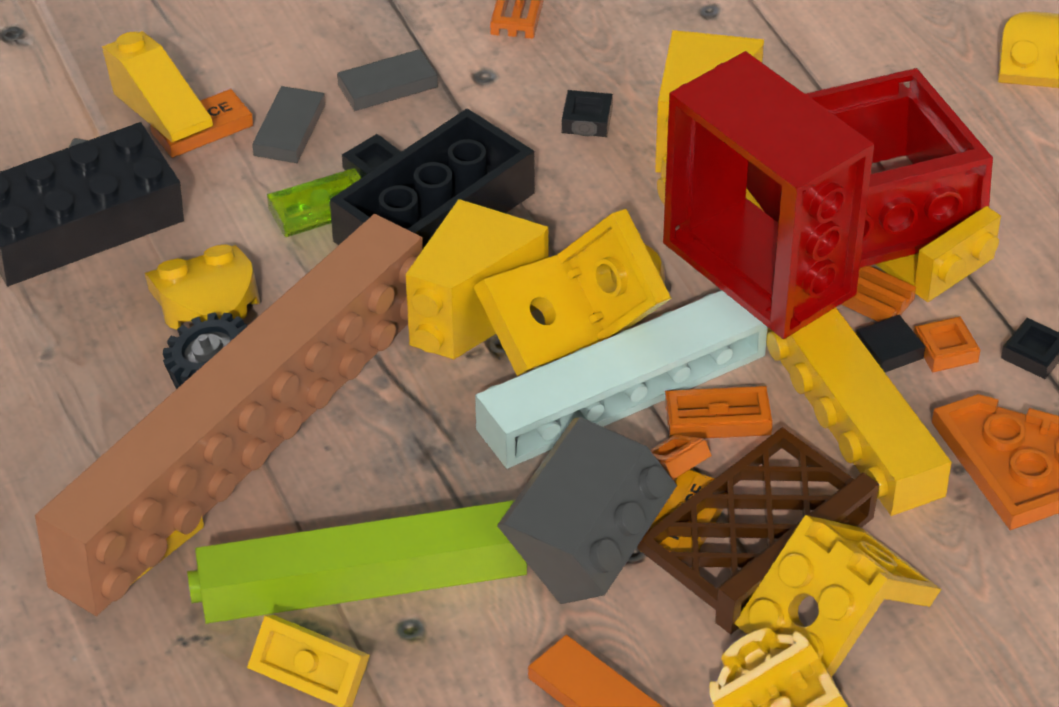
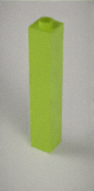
[187,500,527,624]

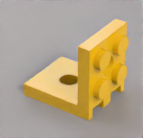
[473,209,672,377]
[734,515,942,677]

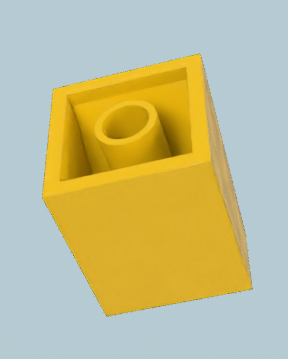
[655,30,764,173]
[406,199,549,360]

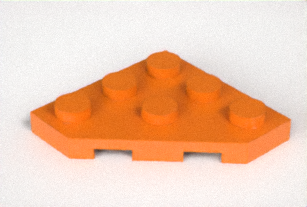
[932,394,1059,530]

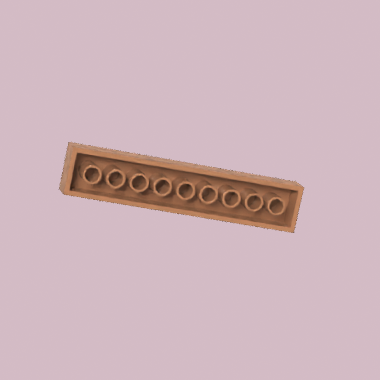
[35,214,423,617]

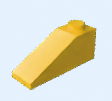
[102,31,213,143]

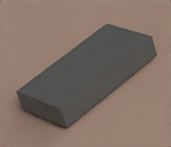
[337,49,438,111]
[252,86,325,163]

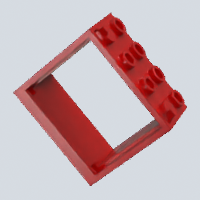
[663,51,874,340]
[747,68,993,268]

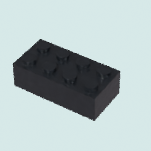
[330,108,535,249]
[0,122,184,287]

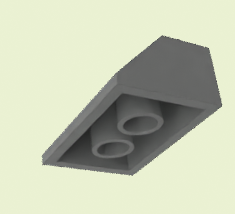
[497,417,677,604]

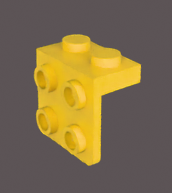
[875,206,1001,303]

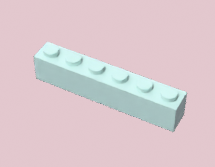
[475,290,768,469]

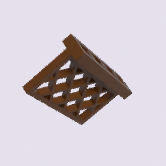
[637,427,879,635]

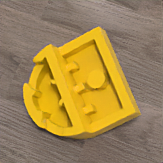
[998,11,1059,88]
[145,244,260,330]
[709,628,848,707]

